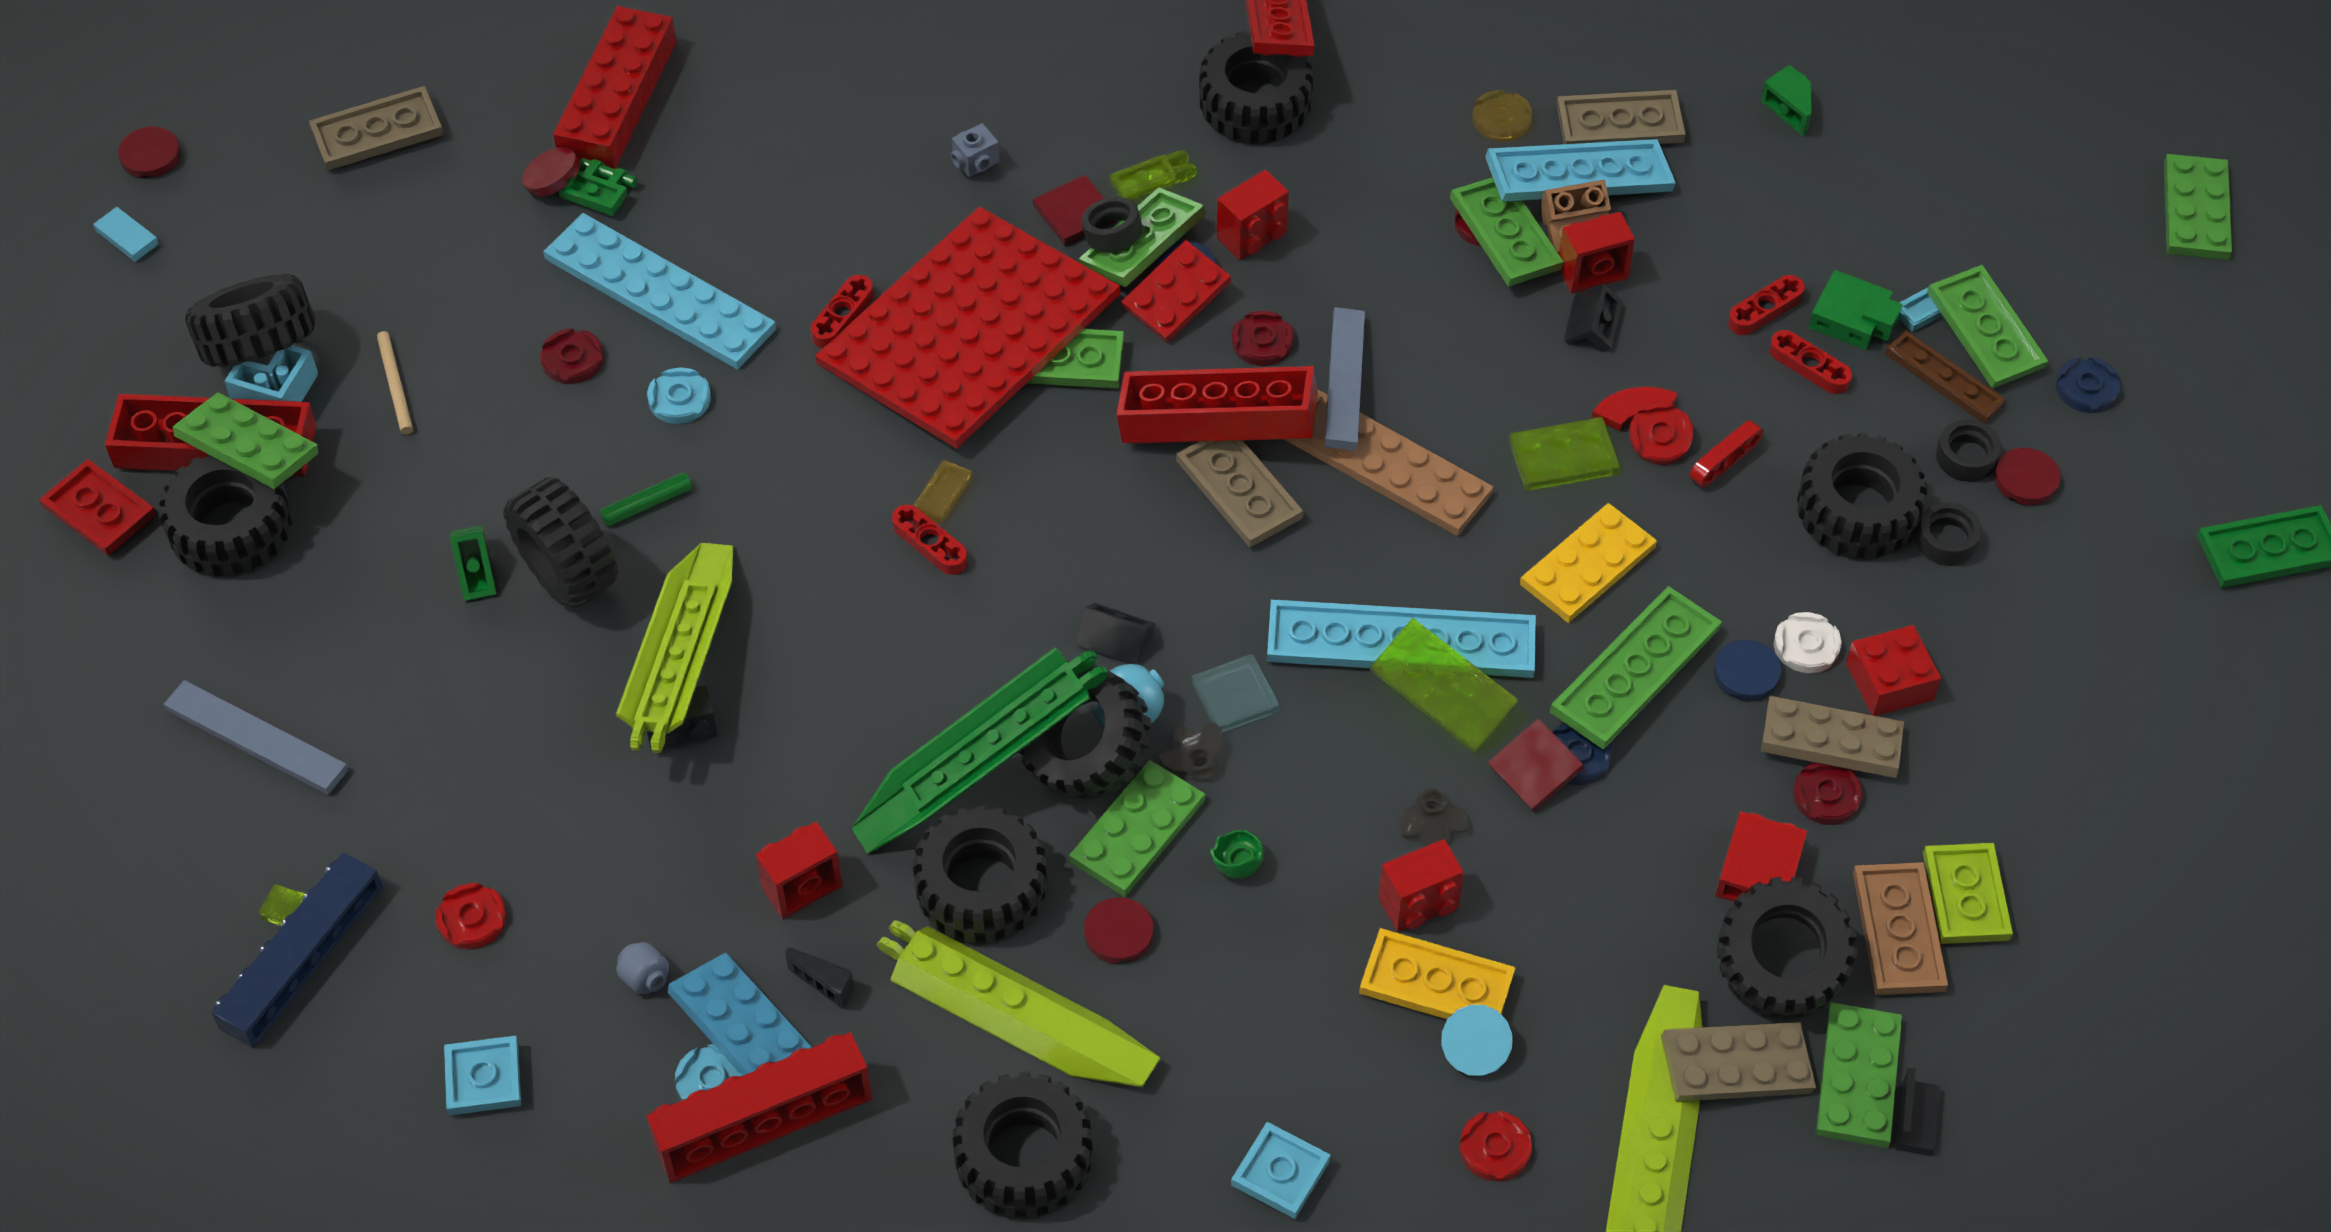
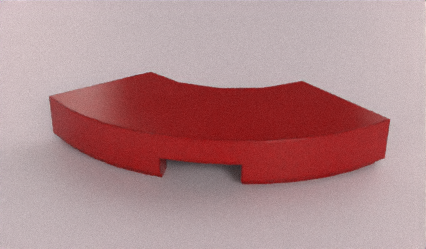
[1592,387,1678,431]

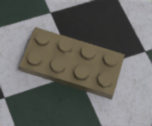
[309,86,444,171]
[1556,90,1685,144]
[1176,440,1303,548]
[1761,696,1904,778]
[1661,1022,1816,1102]

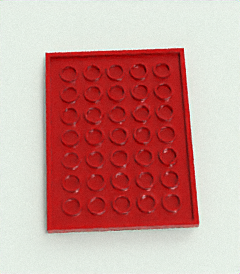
[815,206,1121,449]

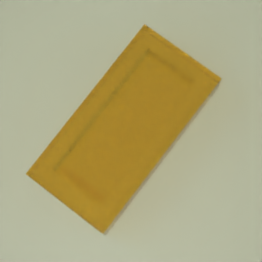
[913,460,972,524]

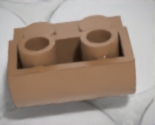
[1541,179,1611,253]

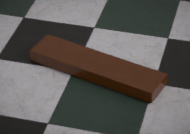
[1885,330,2006,424]

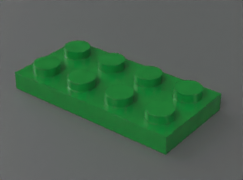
[2197,505,2331,588]

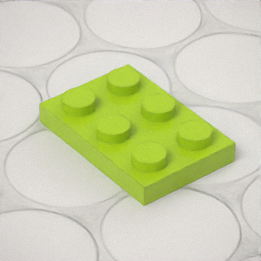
[1923,843,2013,944]

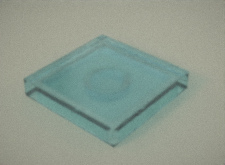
[1191,654,1280,734]

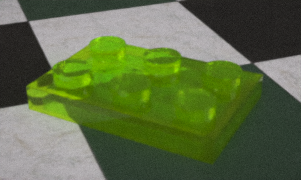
[1509,417,1620,491]

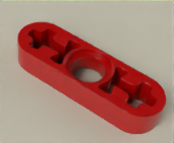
[811,275,874,348]
[1728,275,1805,335]
[1769,330,1852,394]
[1689,420,1764,488]
[892,505,967,575]

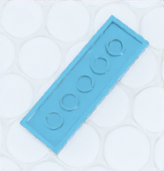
[1485,139,1676,202]

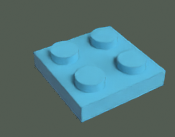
[444,1036,521,1115]
[1231,1122,1331,1219]

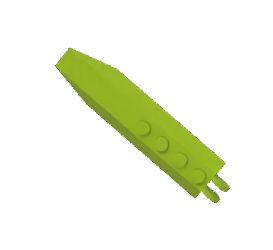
[616,543,733,753]
[877,920,1160,1087]
[1606,985,1702,1232]

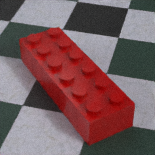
[553,6,677,169]
[1116,366,1318,443]
[105,394,317,477]
[646,1032,872,1183]

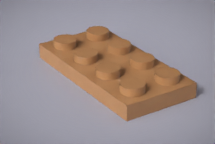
[1853,862,1948,995]

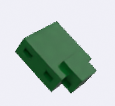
[1808,270,1903,351]

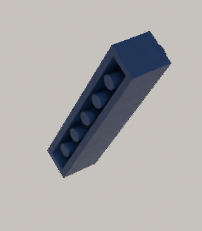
[211,852,383,1048]

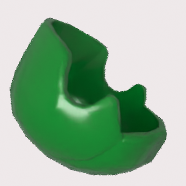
[1210,830,1265,879]

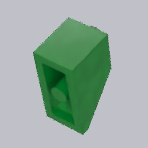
[1760,65,1811,136]
[450,525,497,601]

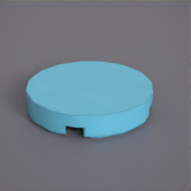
[647,367,711,424]
[1441,1005,1513,1076]
[675,1044,742,1100]

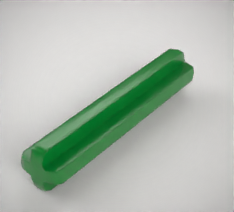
[600,472,692,526]

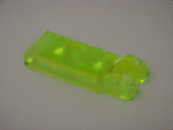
[1109,150,1198,200]

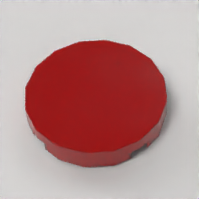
[1629,402,1693,465]
[435,883,507,950]
[1459,1111,1532,1182]

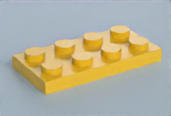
[1520,503,1657,623]
[1359,928,1515,1019]

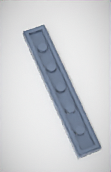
[1324,307,1365,451]
[163,680,349,795]

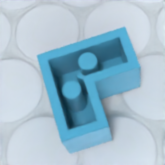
[224,345,318,402]

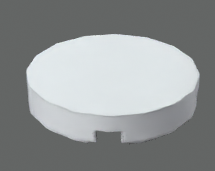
[1773,612,1842,673]

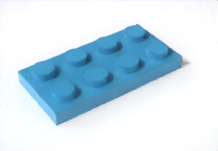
[668,952,812,1076]

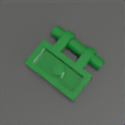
[558,158,638,216]

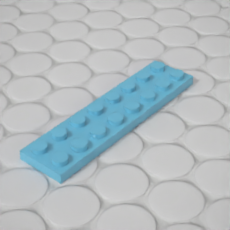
[543,213,776,370]
[1267,600,1536,678]

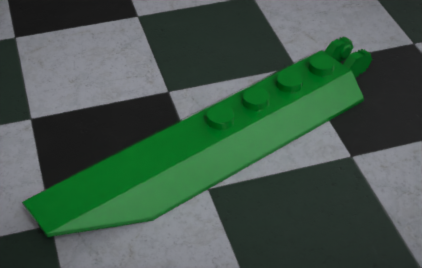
[852,647,1108,855]

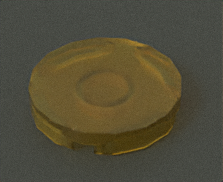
[1472,90,1532,141]

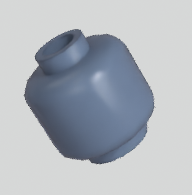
[616,942,669,995]

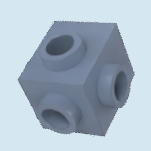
[950,123,1000,177]

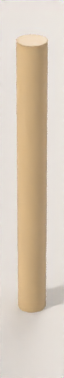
[377,331,413,435]

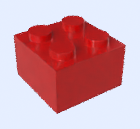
[1217,169,1289,261]
[1559,212,1635,294]
[1846,625,1941,716]
[755,821,842,920]
[1378,839,1464,932]

